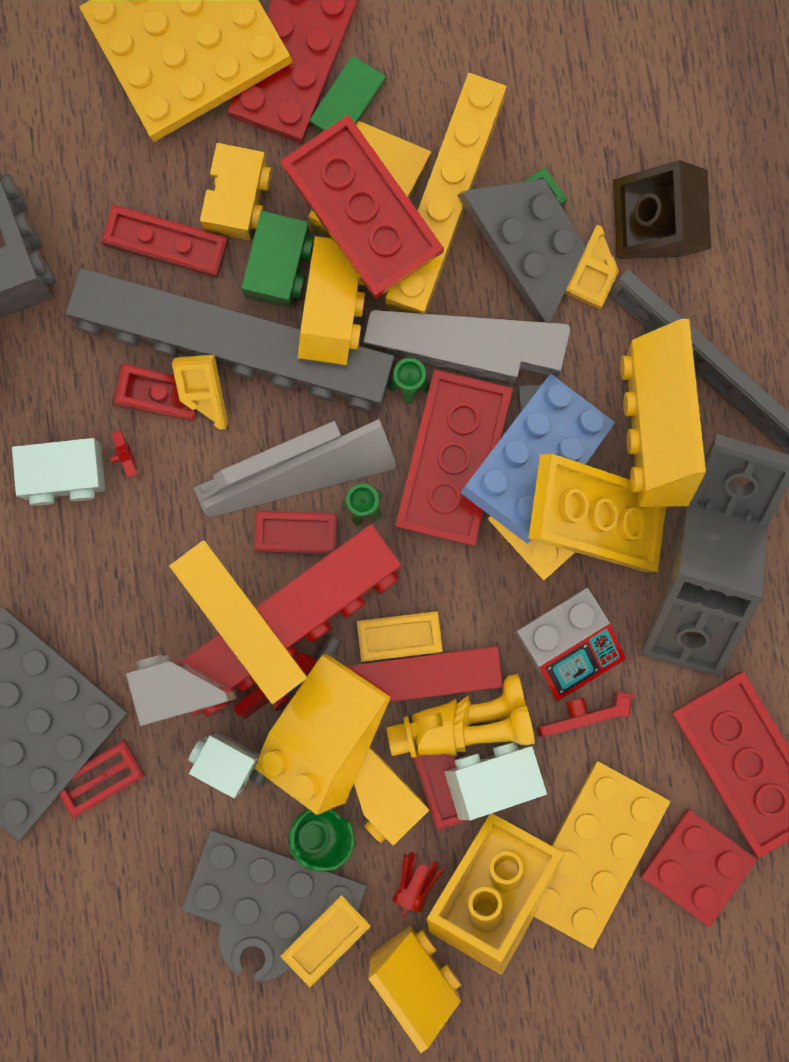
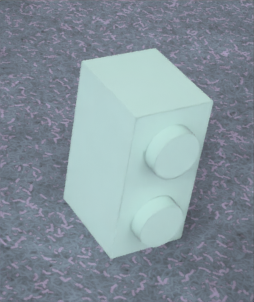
[12,438,106,506]
[188,732,260,798]
[444,742,547,820]

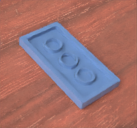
[460,373,615,544]

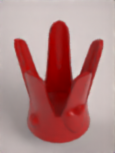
[392,852,445,918]

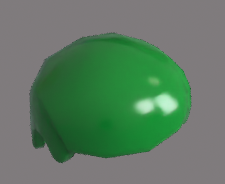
[287,809,355,872]

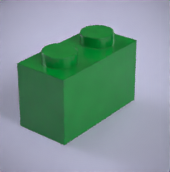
[241,211,315,309]

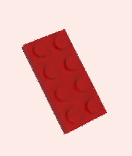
[227,0,359,144]
[280,115,444,299]
[395,369,513,547]
[670,671,789,859]

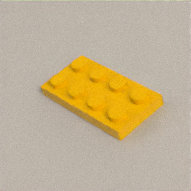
[528,454,666,572]
[534,760,671,949]

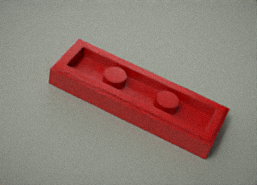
[101,204,229,278]

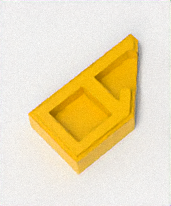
[564,225,619,310]
[172,355,228,430]

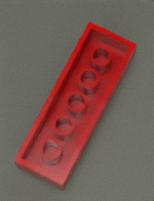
[182,524,401,717]

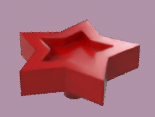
[109,430,138,478]

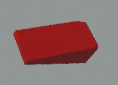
[112,363,196,421]

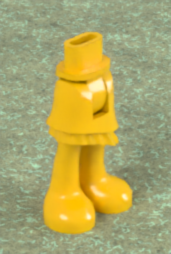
[386,673,535,758]

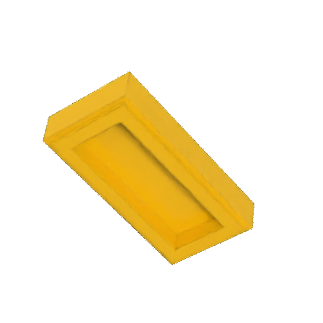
[357,611,443,662]
[280,894,371,988]

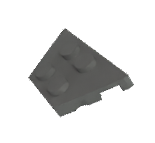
[457,179,586,323]

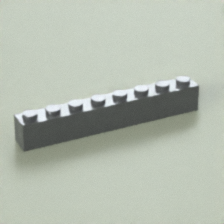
[66,268,394,412]

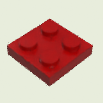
[639,808,757,928]

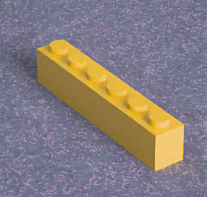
[386,72,507,314]

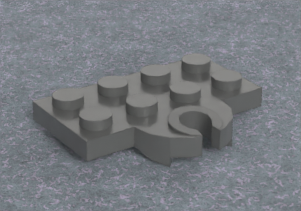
[182,830,367,982]

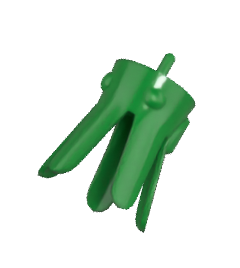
[388,358,430,404]
[341,483,383,525]

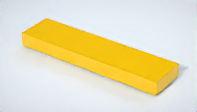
[169,540,308,704]

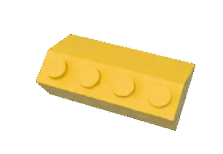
[620,319,706,507]

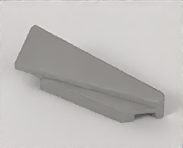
[363,310,570,384]
[193,419,396,518]

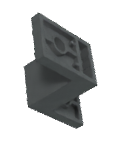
[0,171,56,318]
[641,434,789,677]

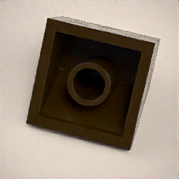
[613,160,711,259]

